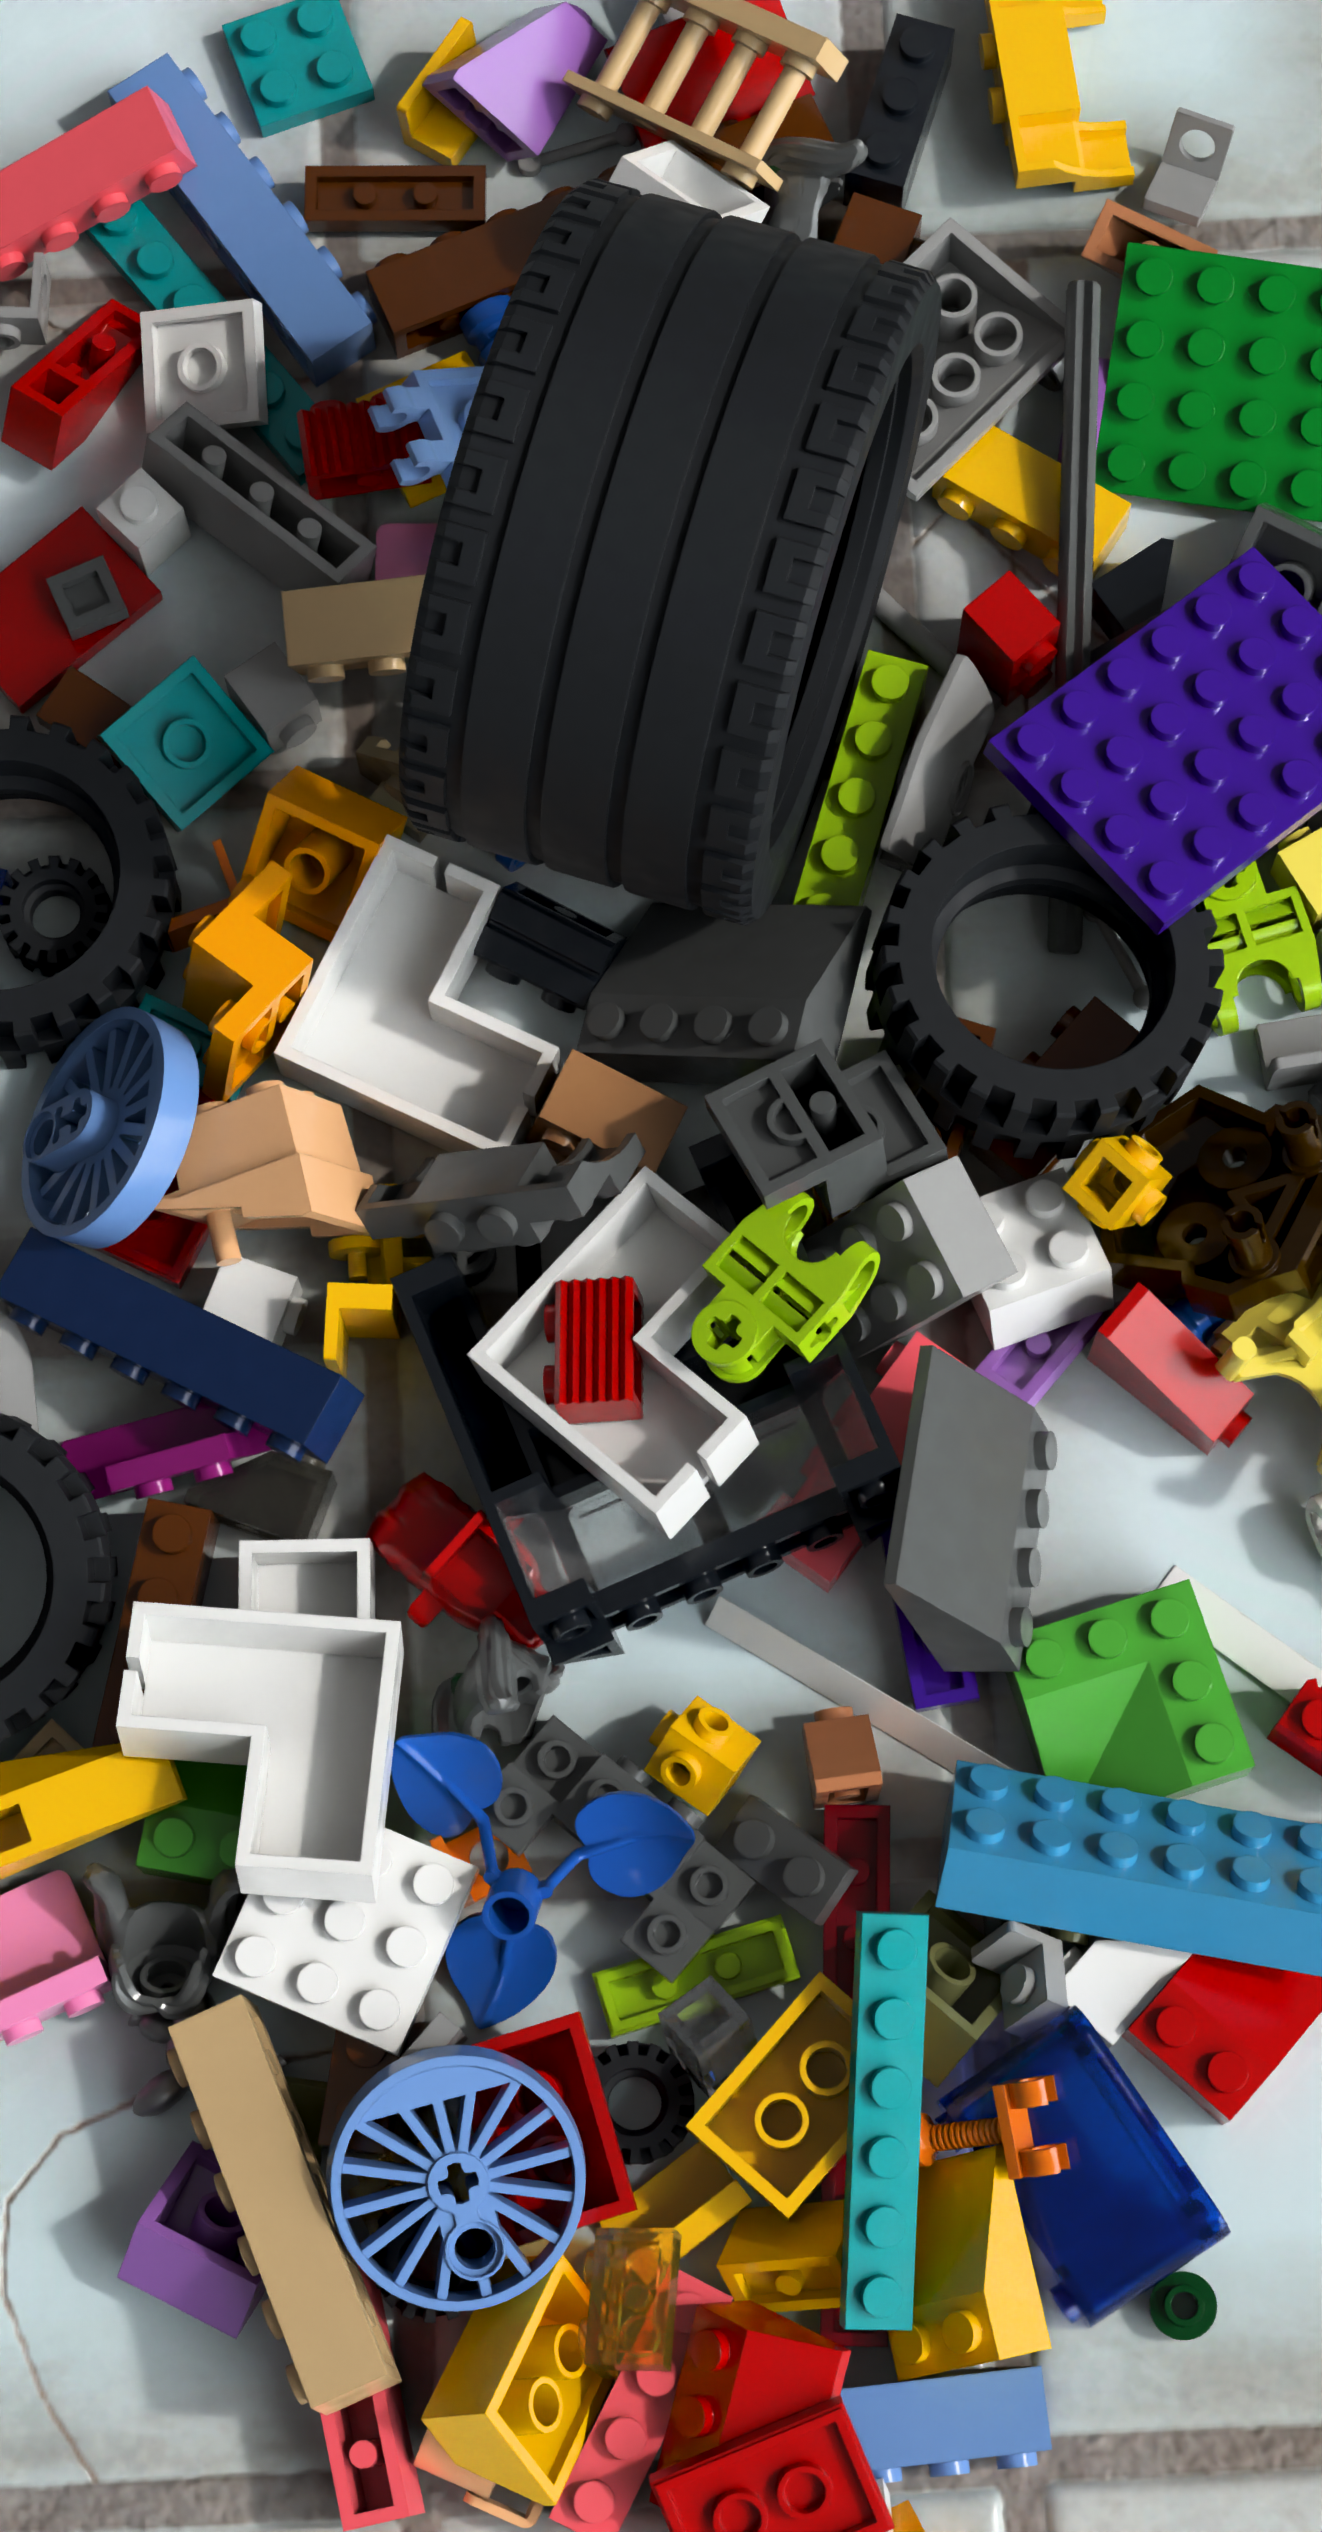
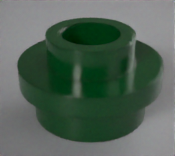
[1149,2271,1217,2340]

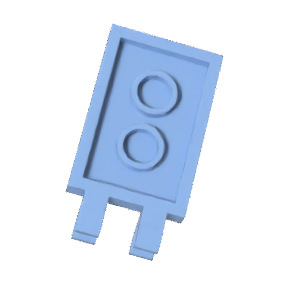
[367,366,484,488]

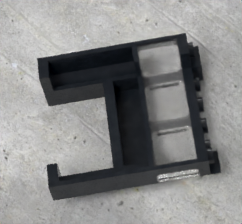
[390,1133,901,1666]

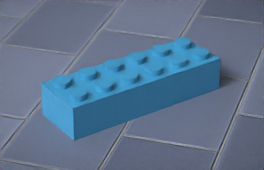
[935,1760,1322,1977]

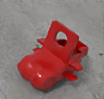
[364,1472,544,1650]

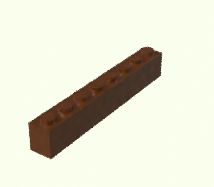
[366,93,839,359]

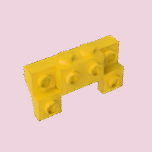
[978,0,1135,193]

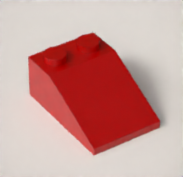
[1121,1954,1322,2125]

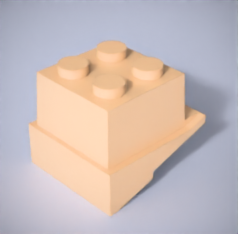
[154,1080,374,1266]

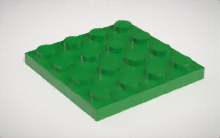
[1095,242,1322,523]

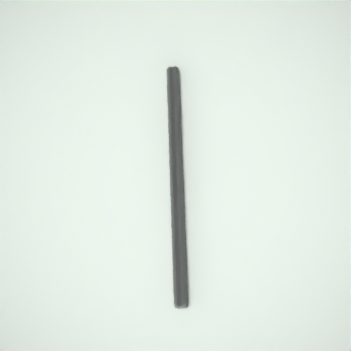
[1047,280,1101,955]

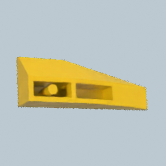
[0,1743,188,1880]

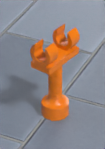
[919,2075,1071,2180]

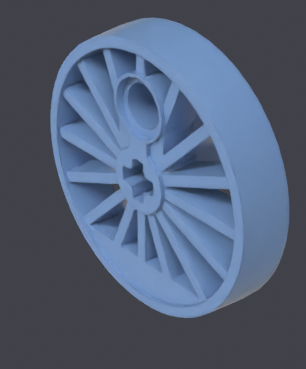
[21,1006,199,1249]
[326,2045,586,2312]

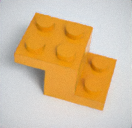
[182,860,313,1102]

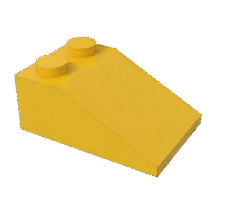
[887,2144,1052,2382]

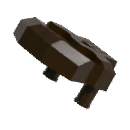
[1100,1085,1322,1322]

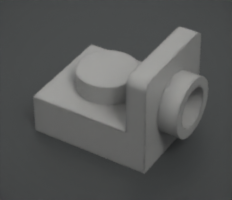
[971,1921,1068,2039]

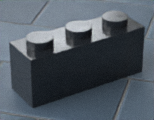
[843,13,955,209]

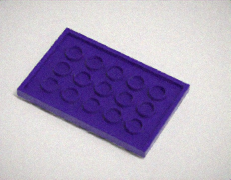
[983,546,1322,936]

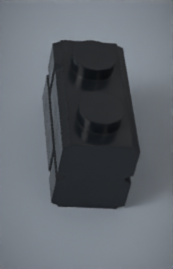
[474,881,627,1013]

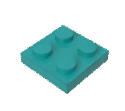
[222,0,375,138]
[97,655,274,832]

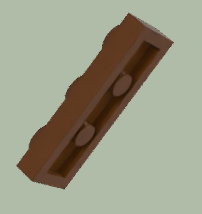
[304,165,487,232]

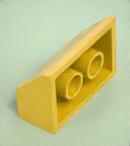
[421,2255,629,2506]

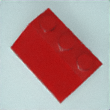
[472,2011,638,2247]
[649,2300,851,2507]

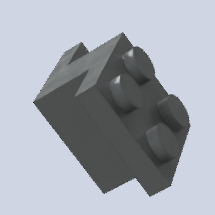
[704,1039,948,1218]

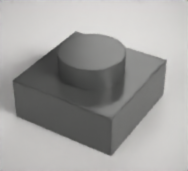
[46,555,129,641]

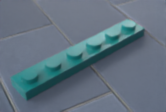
[84,199,315,486]
[839,1911,929,2331]

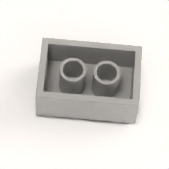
[802,1155,1018,1360]

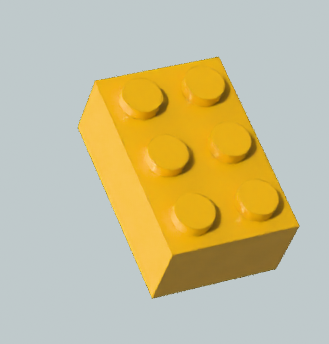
[686,1971,853,2220]

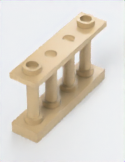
[562,0,849,192]

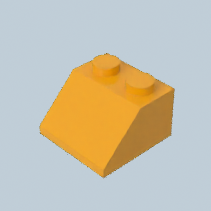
[241,765,408,942]

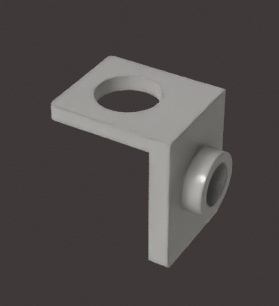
[1141,107,1235,227]
[0,252,51,350]

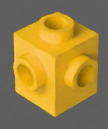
[1062,1135,1173,1230]
[643,1695,761,1817]

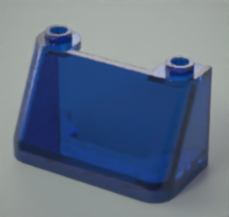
[934,2005,1231,2329]

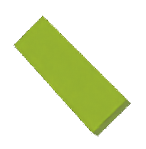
[592,1914,801,2039]

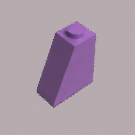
[422,1,608,162]

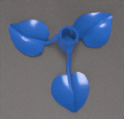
[391,1732,695,2030]

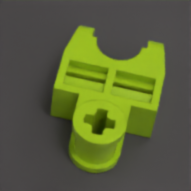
[1195,860,1322,1037]
[691,1192,880,1383]

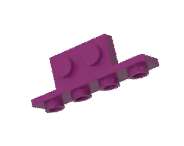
[61,1403,272,1500]

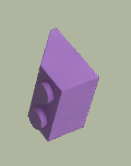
[117,2140,266,2339]

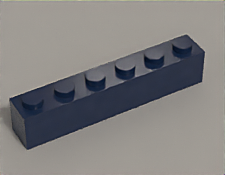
[0,1227,365,1464]

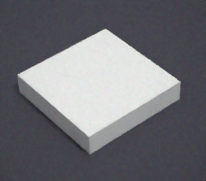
[140,298,268,434]

